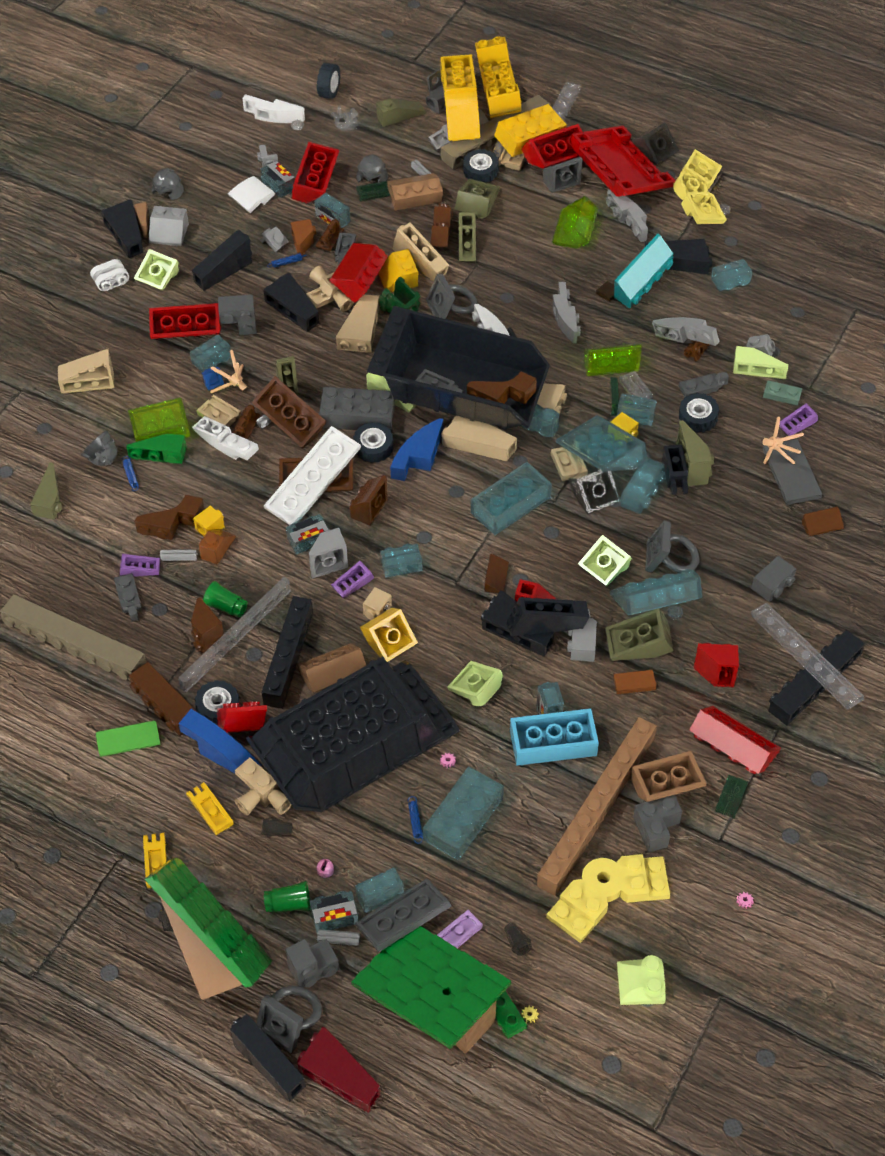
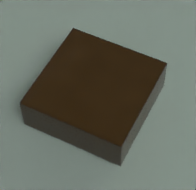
[596,281,614,302]

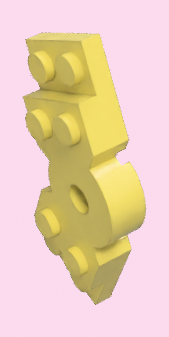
[673,149,727,224]
[546,854,670,943]

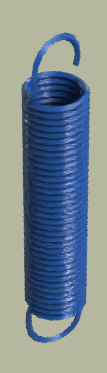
[267,253,307,268]
[122,456,139,491]
[408,796,423,844]

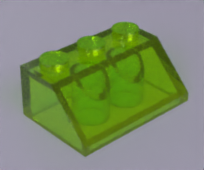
[552,196,598,249]
[583,344,642,376]
[128,397,191,442]

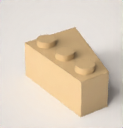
[58,349,114,394]

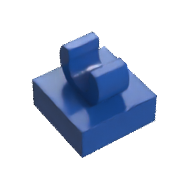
[202,366,224,391]

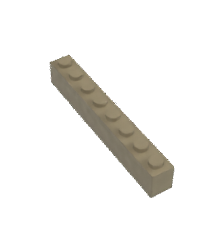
[441,95,551,170]
[0,594,147,680]

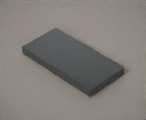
[762,439,822,505]
[355,879,451,952]

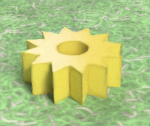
[521,1006,539,1024]

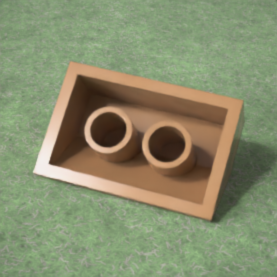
[387,173,443,211]
[296,643,366,693]
[631,751,707,802]

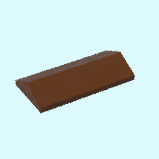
[251,376,327,448]
[279,458,353,492]

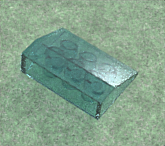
[556,415,648,472]
[610,569,702,616]

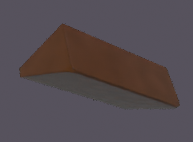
[802,507,844,537]
[484,554,509,593]

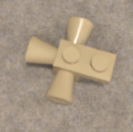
[306,266,354,312]
[234,758,292,816]

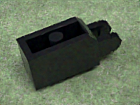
[662,444,688,495]

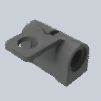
[426,71,446,114]

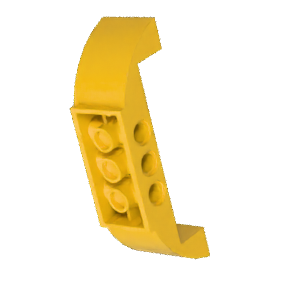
[475,36,521,118]
[440,54,480,141]

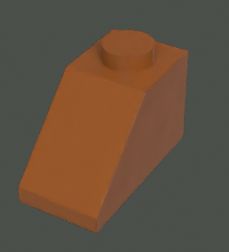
[291,219,316,255]
[199,529,236,565]

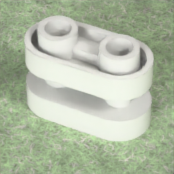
[90,259,129,291]

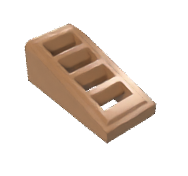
[134,202,149,238]

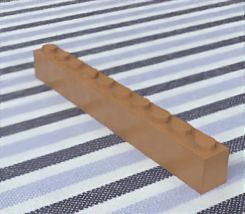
[537,717,657,896]

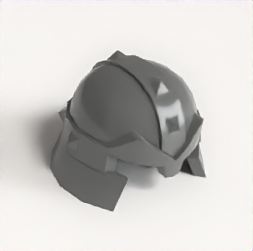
[356,154,388,185]
[152,168,184,200]
[81,430,117,466]

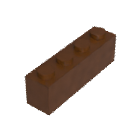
[129,662,197,736]

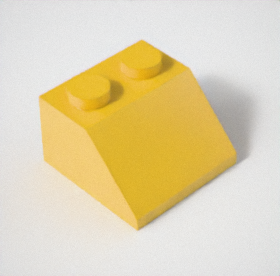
[378,249,418,292]
[360,608,418,662]

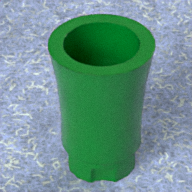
[203,581,248,618]
[264,881,311,912]

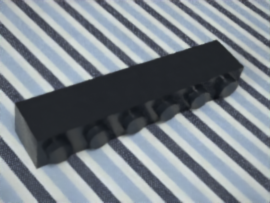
[261,596,313,709]
[768,630,865,726]

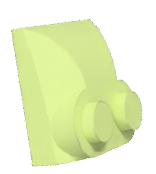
[134,249,179,291]
[578,535,632,586]
[447,661,503,706]
[617,955,666,1005]

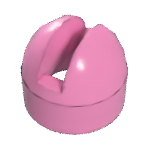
[317,859,334,878]

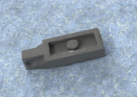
[335,233,356,265]
[415,369,464,393]
[679,372,729,397]
[114,573,141,622]

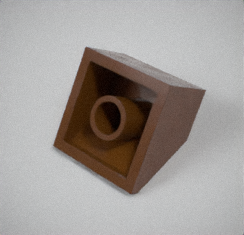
[349,475,388,526]
[191,597,226,657]

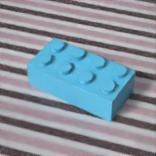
[510,709,599,766]

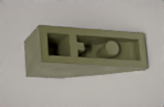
[376,98,426,127]
[459,212,476,262]
[276,356,298,395]
[30,462,62,520]

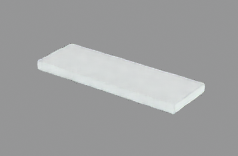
[264,426,361,528]

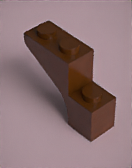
[431,204,453,248]
[466,372,536,404]
[134,494,205,540]

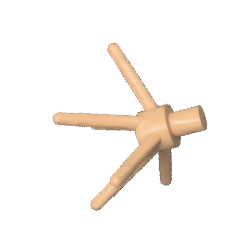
[210,350,247,394]
[763,417,804,464]

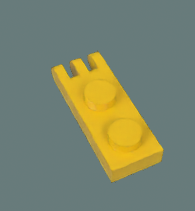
[186,782,234,835]
[143,832,167,889]

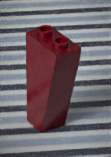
[297,1026,381,1113]

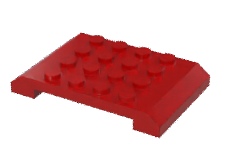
[570,126,676,197]

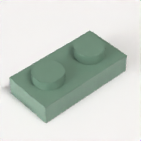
[763,380,802,406]

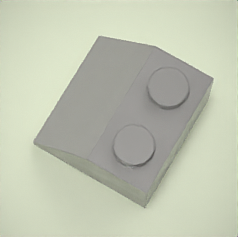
[149,206,189,246]
[309,528,348,579]

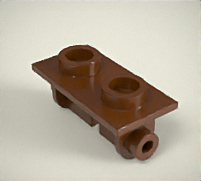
[316,219,344,251]
[684,340,710,362]
[232,405,260,440]

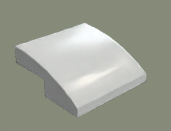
[228,176,275,214]

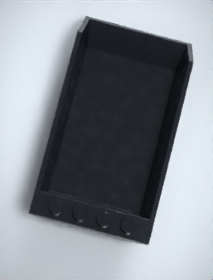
[367,306,550,430]
[246,656,460,813]

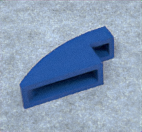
[390,418,444,481]
[179,709,261,774]

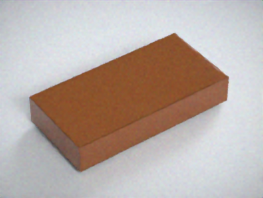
[613,670,657,694]

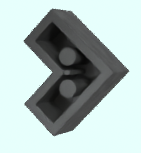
[218,294,257,335]
[633,795,682,853]
[285,939,339,987]

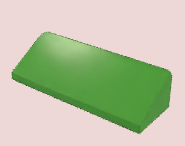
[95,721,161,757]

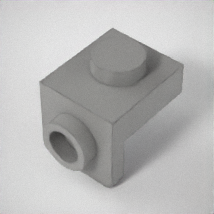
[257,145,278,170]
[260,226,289,253]
[746,334,775,356]

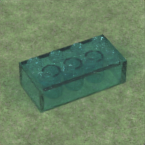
[471,462,552,535]
[423,766,504,861]

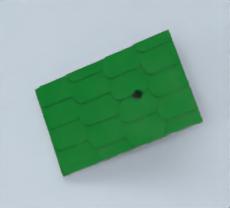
[144,857,272,1000]
[351,926,511,1054]

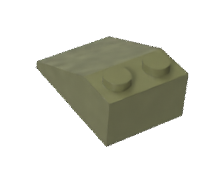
[455,179,500,218]
[676,420,714,486]
[605,608,674,661]

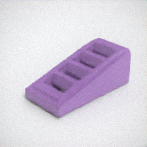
[779,403,818,436]
[119,554,160,577]
[331,561,374,599]

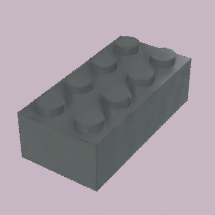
[319,387,395,432]

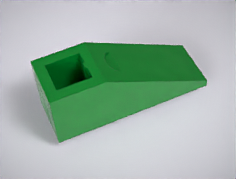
[126,434,187,464]

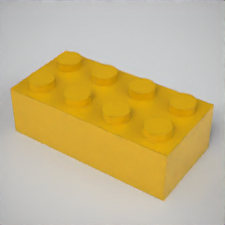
[494,104,567,157]

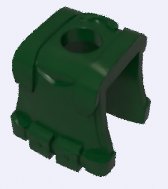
[379,276,420,314]

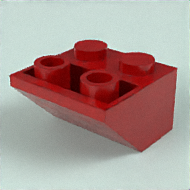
[694,643,739,687]
[217,701,267,732]

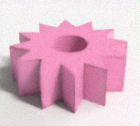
[440,753,456,769]
[736,891,754,909]

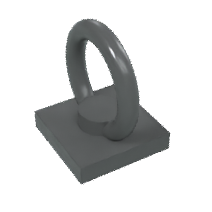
[426,274,478,319]
[645,520,699,574]
[257,986,322,1053]

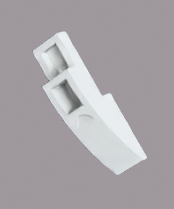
[243,94,305,123]
[472,304,509,335]
[192,416,259,460]

